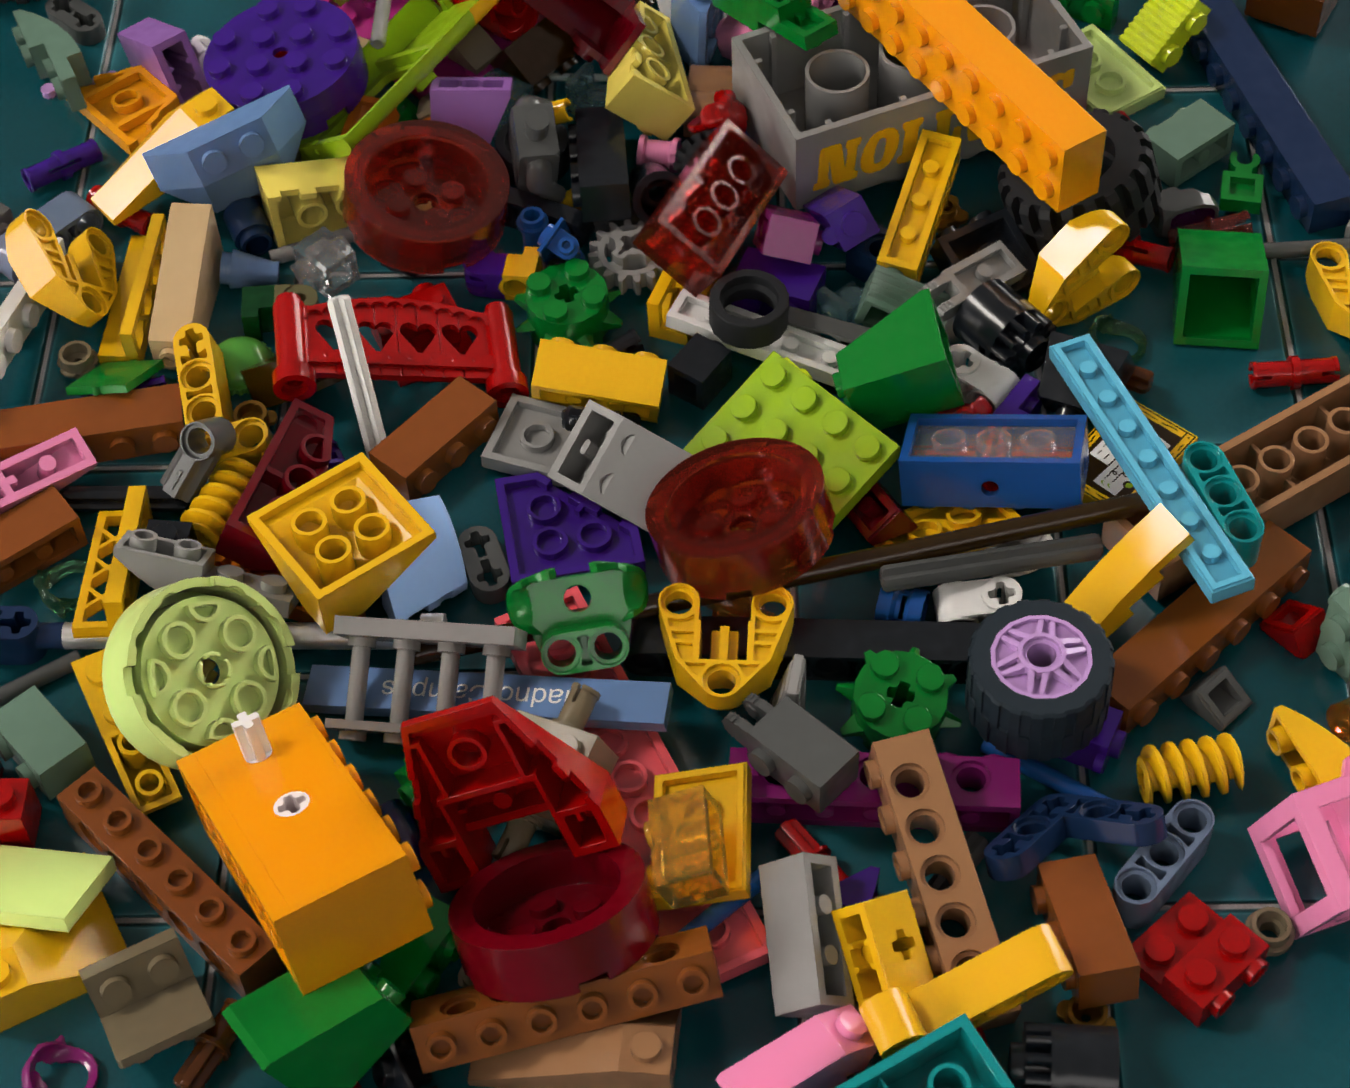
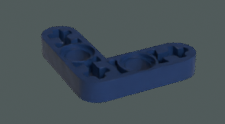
[984,793,1168,881]

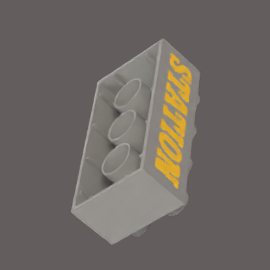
[731,0,1093,210]

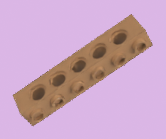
[863,728,1022,1031]

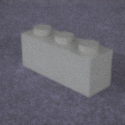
[758,852,855,1019]

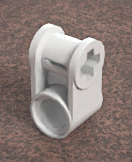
[950,344,1020,413]
[932,576,1023,623]

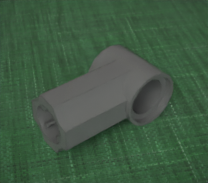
[160,416,236,503]

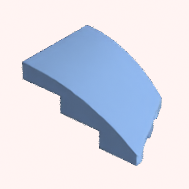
[382,495,468,620]

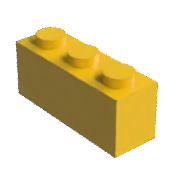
[531,337,667,423]

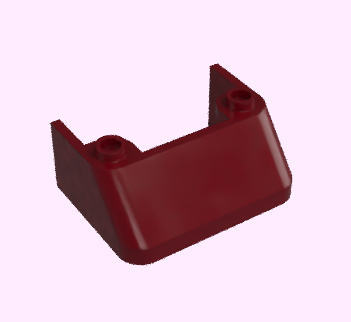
[522,0,646,76]

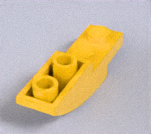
[70,649,183,815]
[1266,705,1350,791]

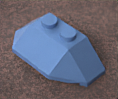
[142,85,306,213]

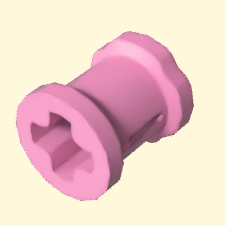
[636,134,681,173]

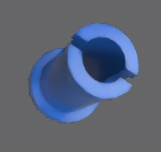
[516,206,549,251]

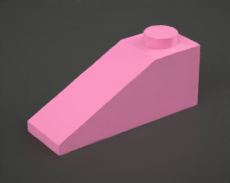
[0,427,98,514]
[716,1004,878,1088]

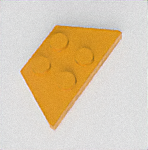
[65,65,181,155]

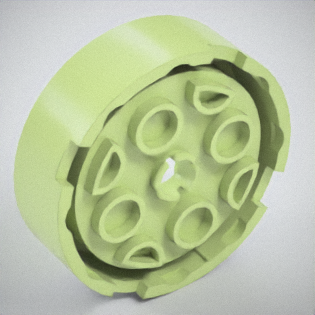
[102,576,300,770]

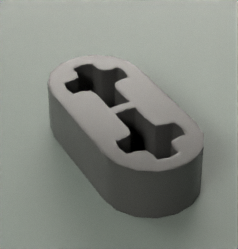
[45,0,106,46]
[458,526,512,605]

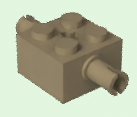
[491,682,619,860]

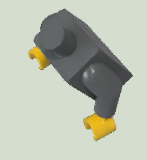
[507,95,581,210]

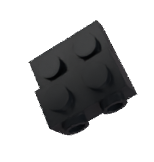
[929,207,1037,293]

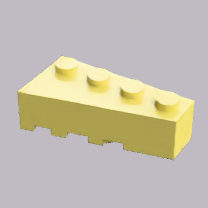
[605,1,695,141]
[254,150,430,248]

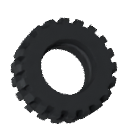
[997,108,1162,253]

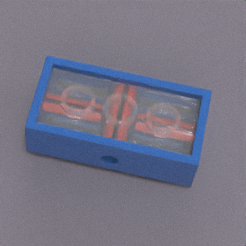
[898,414,1089,510]

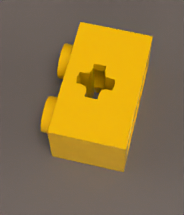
[831,889,934,1006]

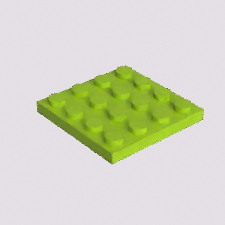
[683,351,901,569]

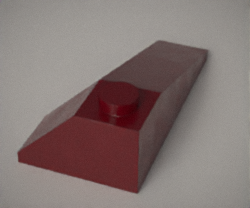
[215,398,334,572]

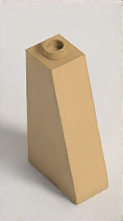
[148,203,224,370]

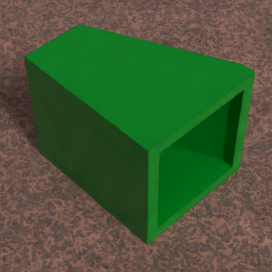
[1173,228,1269,350]
[832,288,965,430]
[221,960,414,1088]

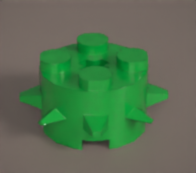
[514,258,623,348]
[835,647,962,750]

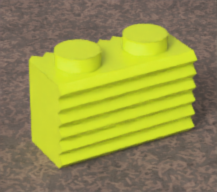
[1119,0,1211,73]

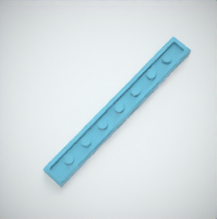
[1049,333,1255,604]

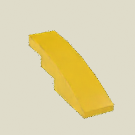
[1063,502,1195,637]

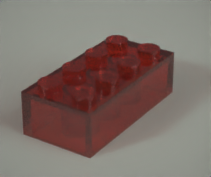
[632,118,789,297]

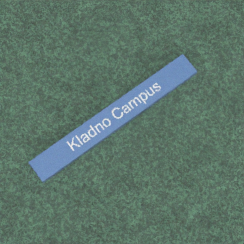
[302,664,673,732]

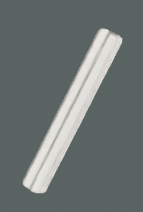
[327,295,386,460]

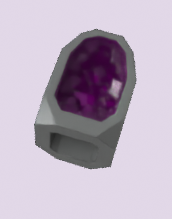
[1149,186,1220,239]

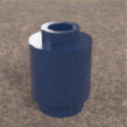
[223,198,274,256]

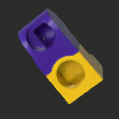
[463,246,543,300]

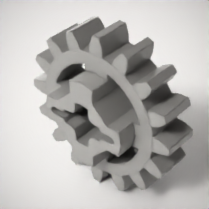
[588,219,676,295]

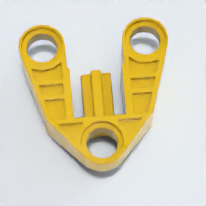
[5,208,118,327]
[1028,209,1141,327]
[1305,241,1350,339]
[658,583,794,710]

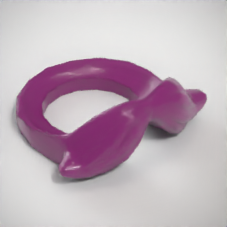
[21,1035,99,1088]

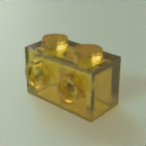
[644,785,730,910]

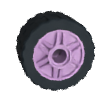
[965,599,1115,761]

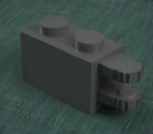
[721,693,859,814]

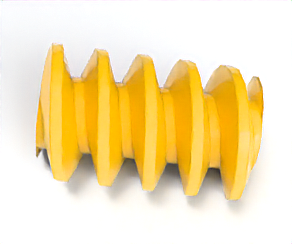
[180,457,256,554]
[1136,732,1244,804]

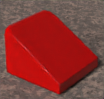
[1259,599,1326,659]

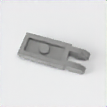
[916,240,1027,322]

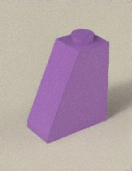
[116,17,209,104]
[429,77,513,186]

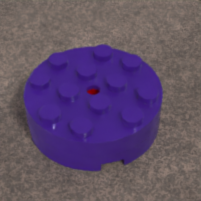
[203,0,369,140]

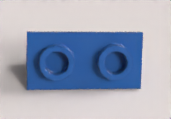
[537,217,586,266]

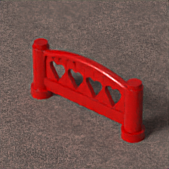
[272,292,529,408]

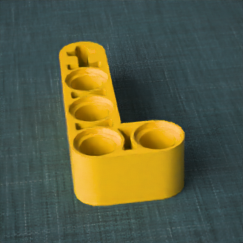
[173,323,274,479]
[858,924,1074,1059]

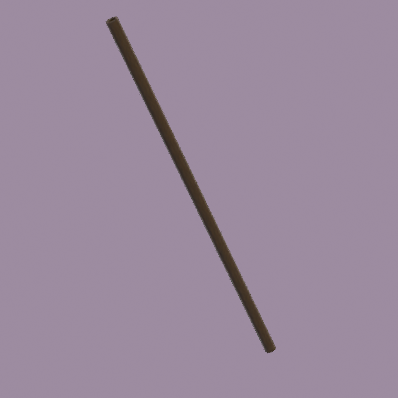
[414,492,1150,666]

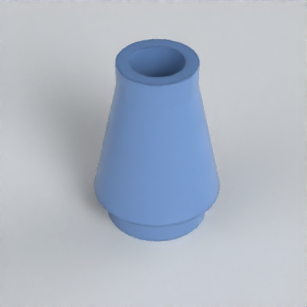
[219,248,280,289]

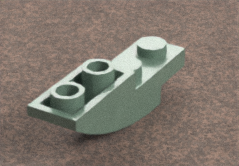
[11,9,93,112]

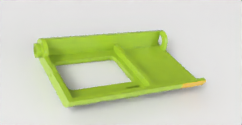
[299,0,500,161]

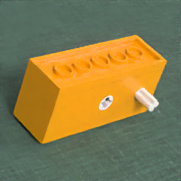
[176,703,434,996]

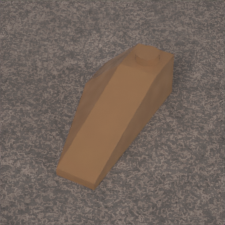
[468,1008,682,1088]

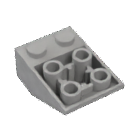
[547,399,714,545]

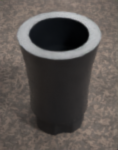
[629,162,689,227]

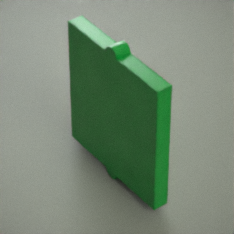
[65,359,164,396]

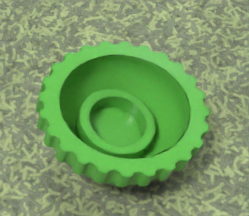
[218,336,275,396]

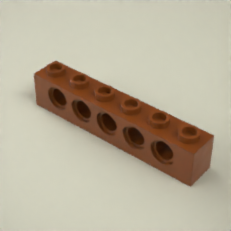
[56,766,288,997]
[409,925,724,1074]

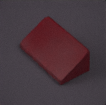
[847,481,918,546]

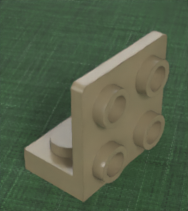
[79,927,216,1069]

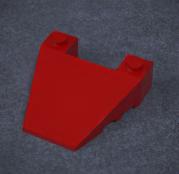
[400,695,628,893]

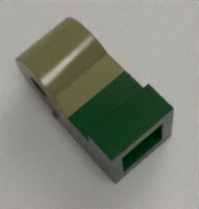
[241,284,319,341]

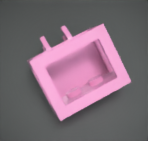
[1247,756,1350,940]

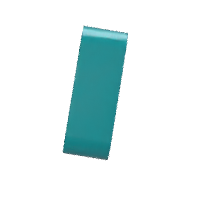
[1181,441,1265,568]

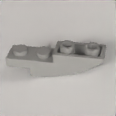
[113,529,299,619]

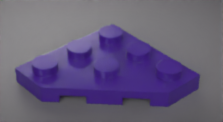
[494,472,646,585]

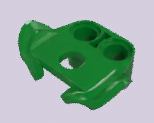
[506,561,649,675]

